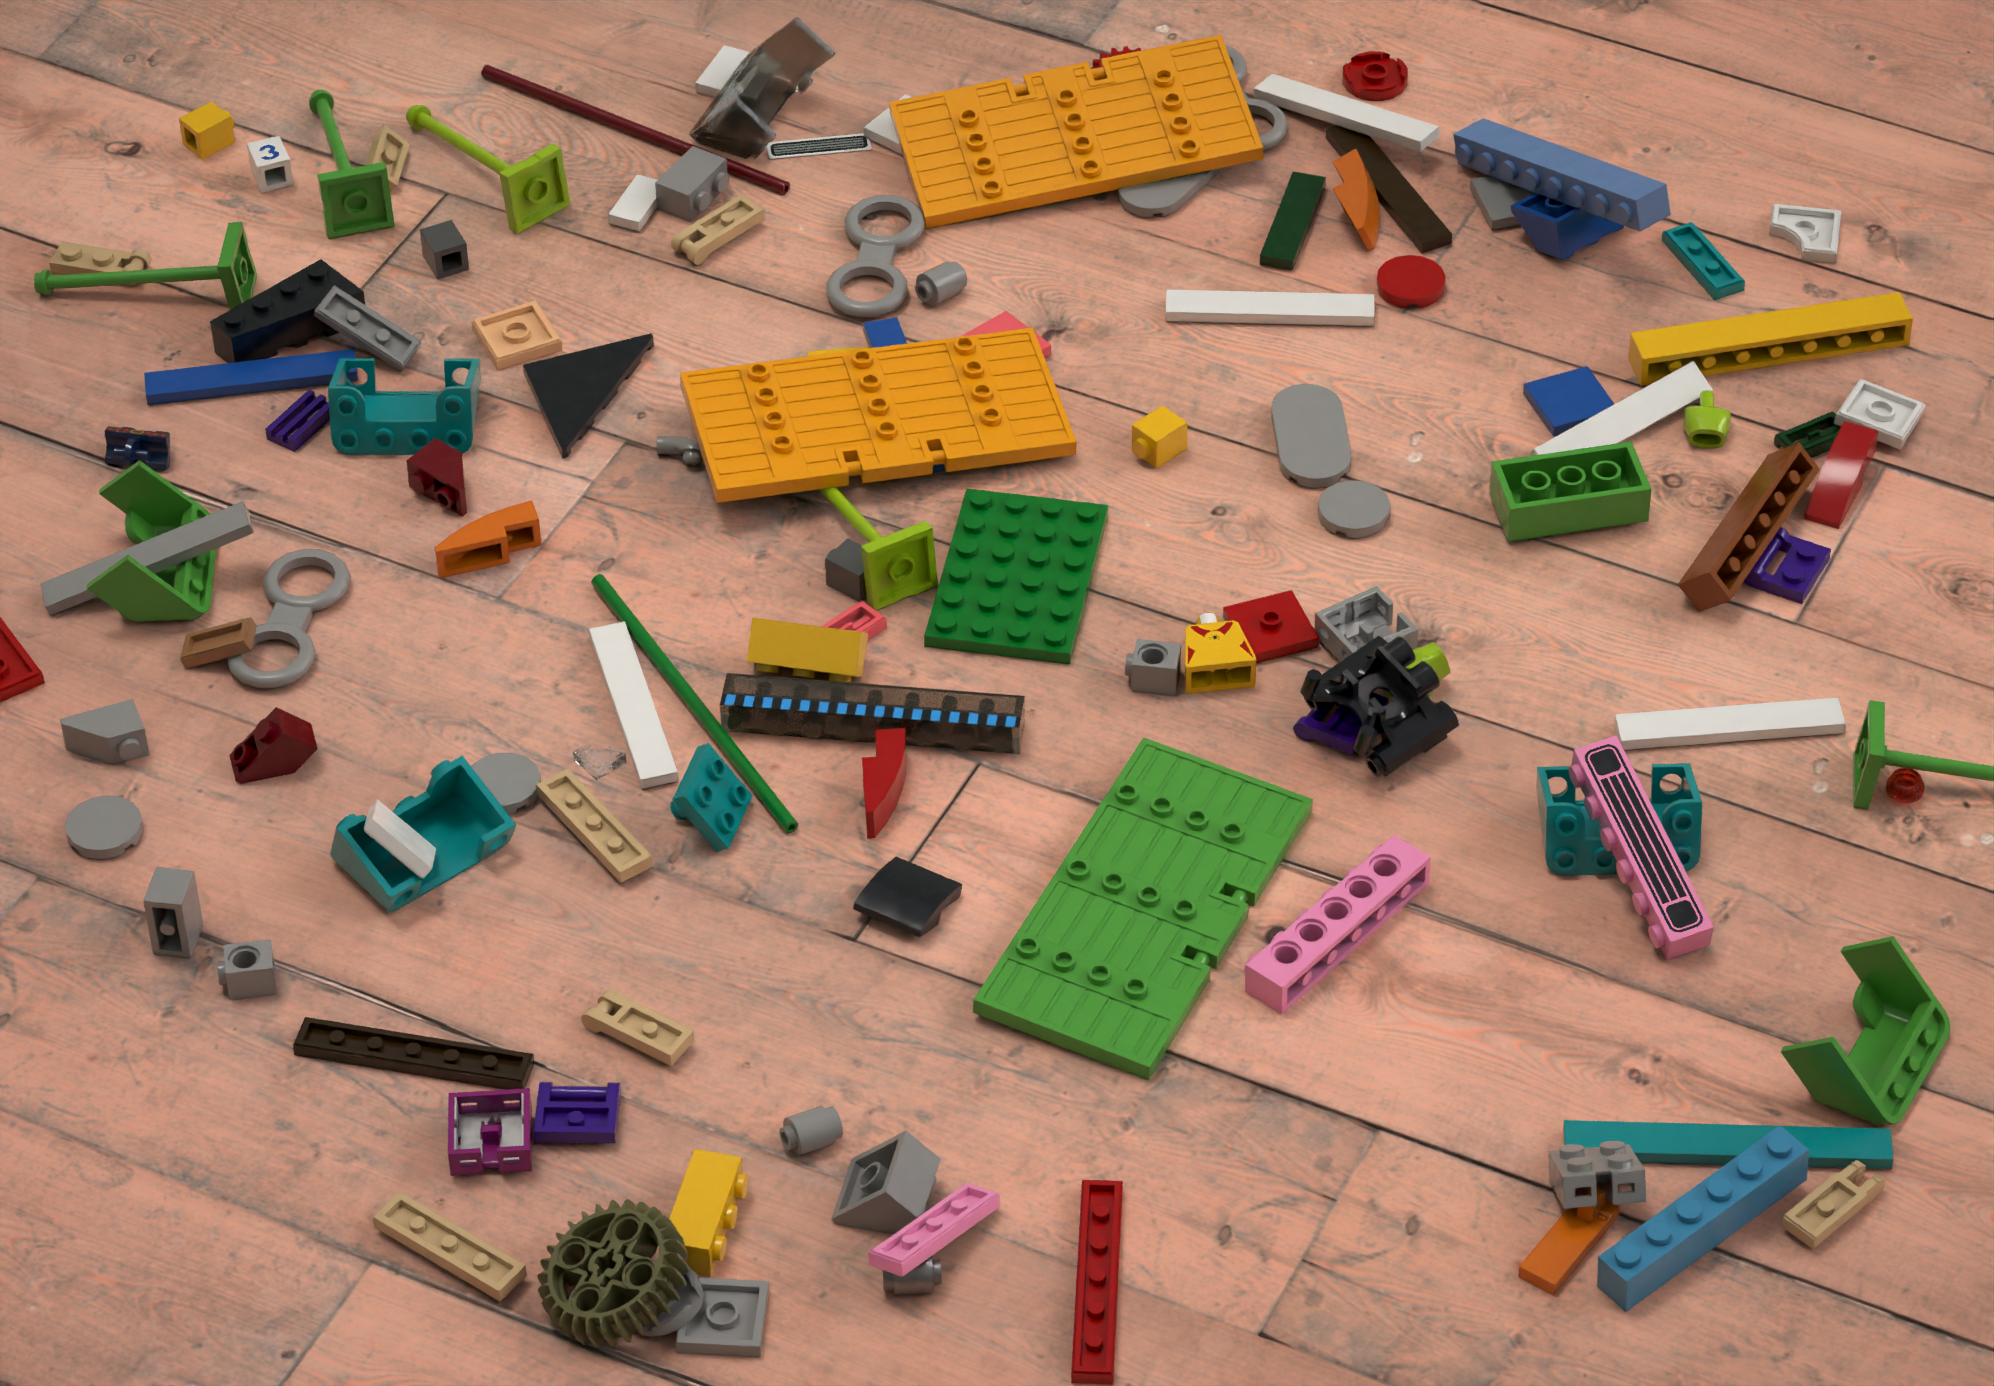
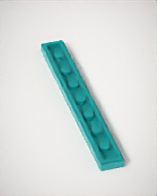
[1563,1120,1893,1169]

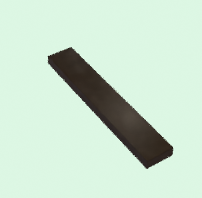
[1326,125,1452,253]
[293,1017,535,1090]

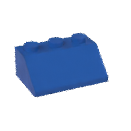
[1510,193,1624,260]

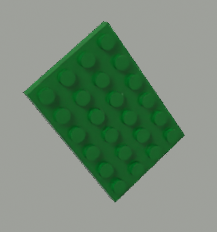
[924,488,1108,664]

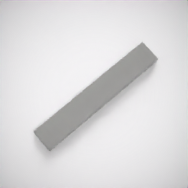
[40,501,254,616]

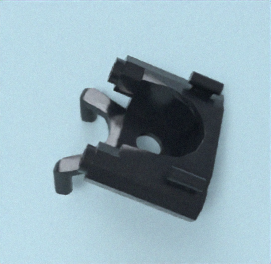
[1300,636,1459,777]

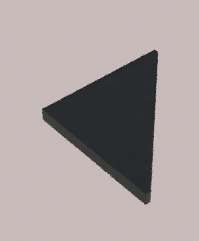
[523,333,654,458]

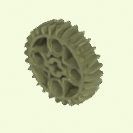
[537,1199,690,1348]

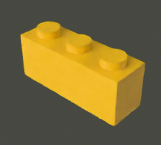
[746,617,868,683]
[669,1149,749,1276]

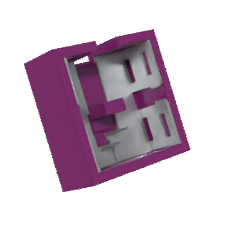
[448,1088,532,1176]

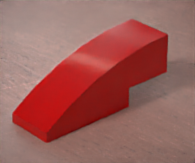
[1804,421,1878,529]
[862,728,906,839]

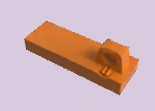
[1518,1187,1620,1296]

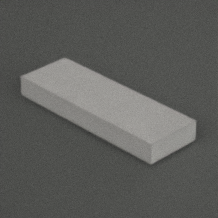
[314,285,422,372]

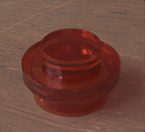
[1886,768,1925,803]

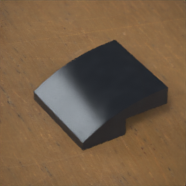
[853,856,962,937]

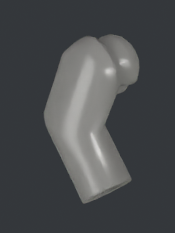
[657,436,702,466]

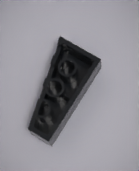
[210,259,365,363]

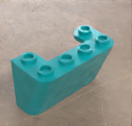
[328,358,481,455]
[330,755,516,912]
[1536,763,1702,876]

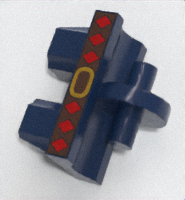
[105,426,170,470]

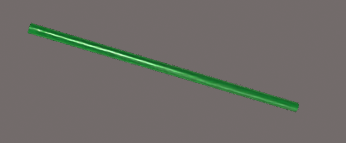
[591,574,798,833]

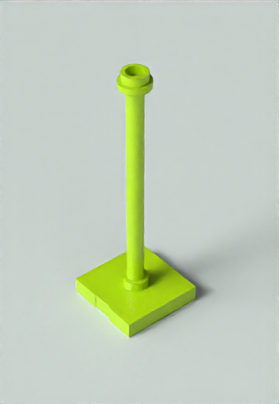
[406,105,571,234]
[818,487,938,610]

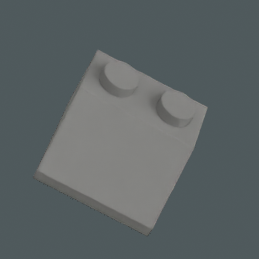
[831,1131,941,1234]

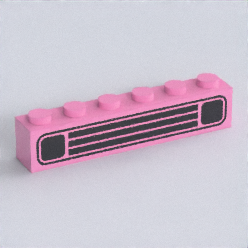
[1568,735,1714,960]

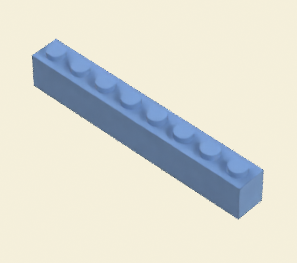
[1453,118,1671,231]

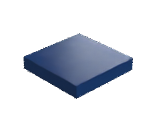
[1523,366,1614,436]

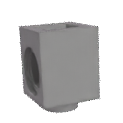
[1125,639,1181,696]
[217,939,277,1000]

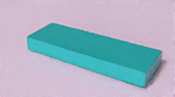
[1662,222,1745,300]

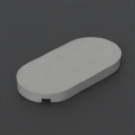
[1118,168,1222,218]
[1271,384,1351,488]

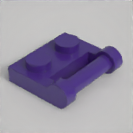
[1744,527,1831,604]
[1293,692,1389,755]
[533,1082,621,1143]

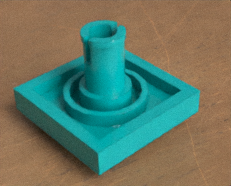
[670,743,753,852]

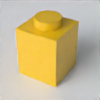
[179,101,235,160]
[1132,405,1187,468]

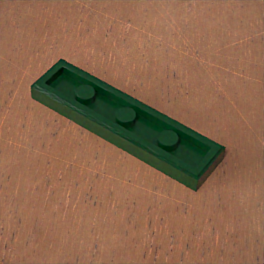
[1260,171,1326,270]

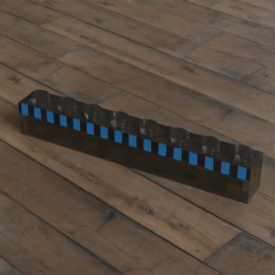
[720,673,1025,754]

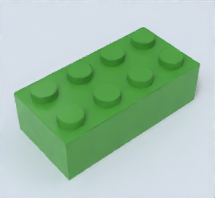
[1489,441,1652,542]

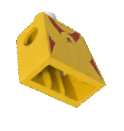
[1185,613,1256,694]

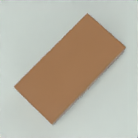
[180,617,257,669]

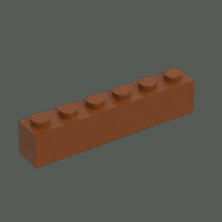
[1678,442,1820,612]

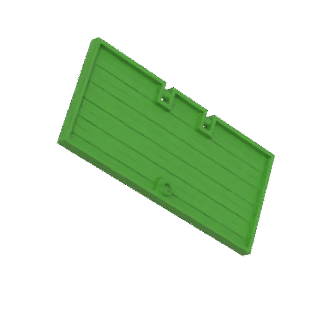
[973,737,1313,1080]

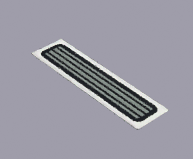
[766,133,872,159]

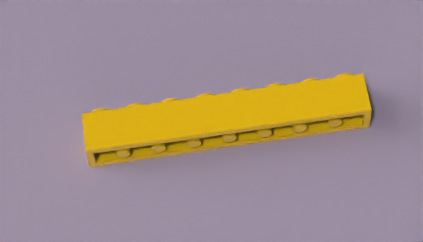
[1628,292,1913,386]

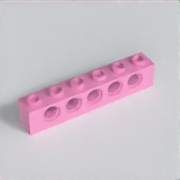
[1244,835,1431,1014]

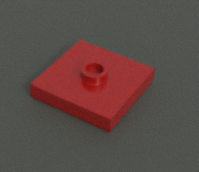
[1223,590,1319,663]

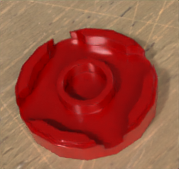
[1342,51,1408,101]
[1377,255,1446,308]

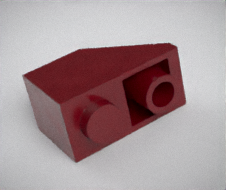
[406,438,467,517]
[229,707,318,784]

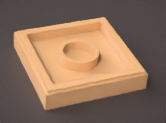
[471,300,562,370]

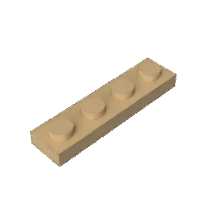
[536,768,653,883]
[373,1191,527,1302]

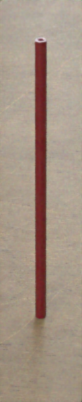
[481,65,790,195]

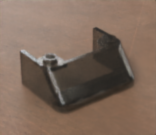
[689,17,835,159]

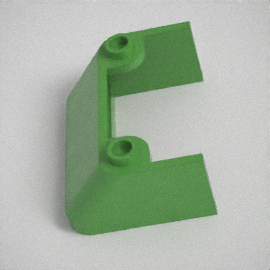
[87,460,216,622]
[1781,936,1950,1126]

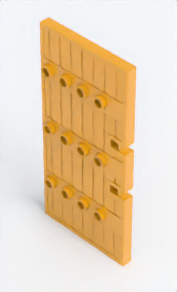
[889,34,1264,229]
[680,327,1077,503]

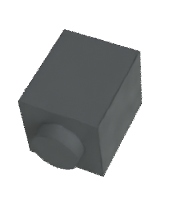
[420,220,469,279]
[825,538,866,602]

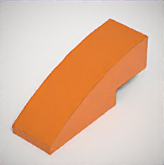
[1333,148,1379,251]
[434,500,542,579]

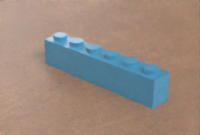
[1597,1126,1809,1312]

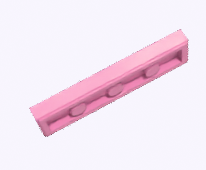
[868,1183,1000,1277]

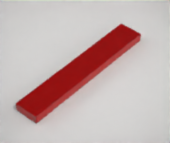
[1071,1180,1123,1385]

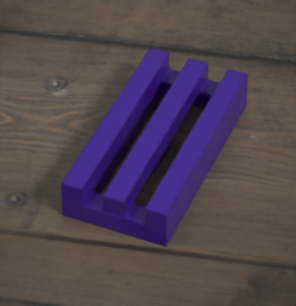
[265,389,330,452]

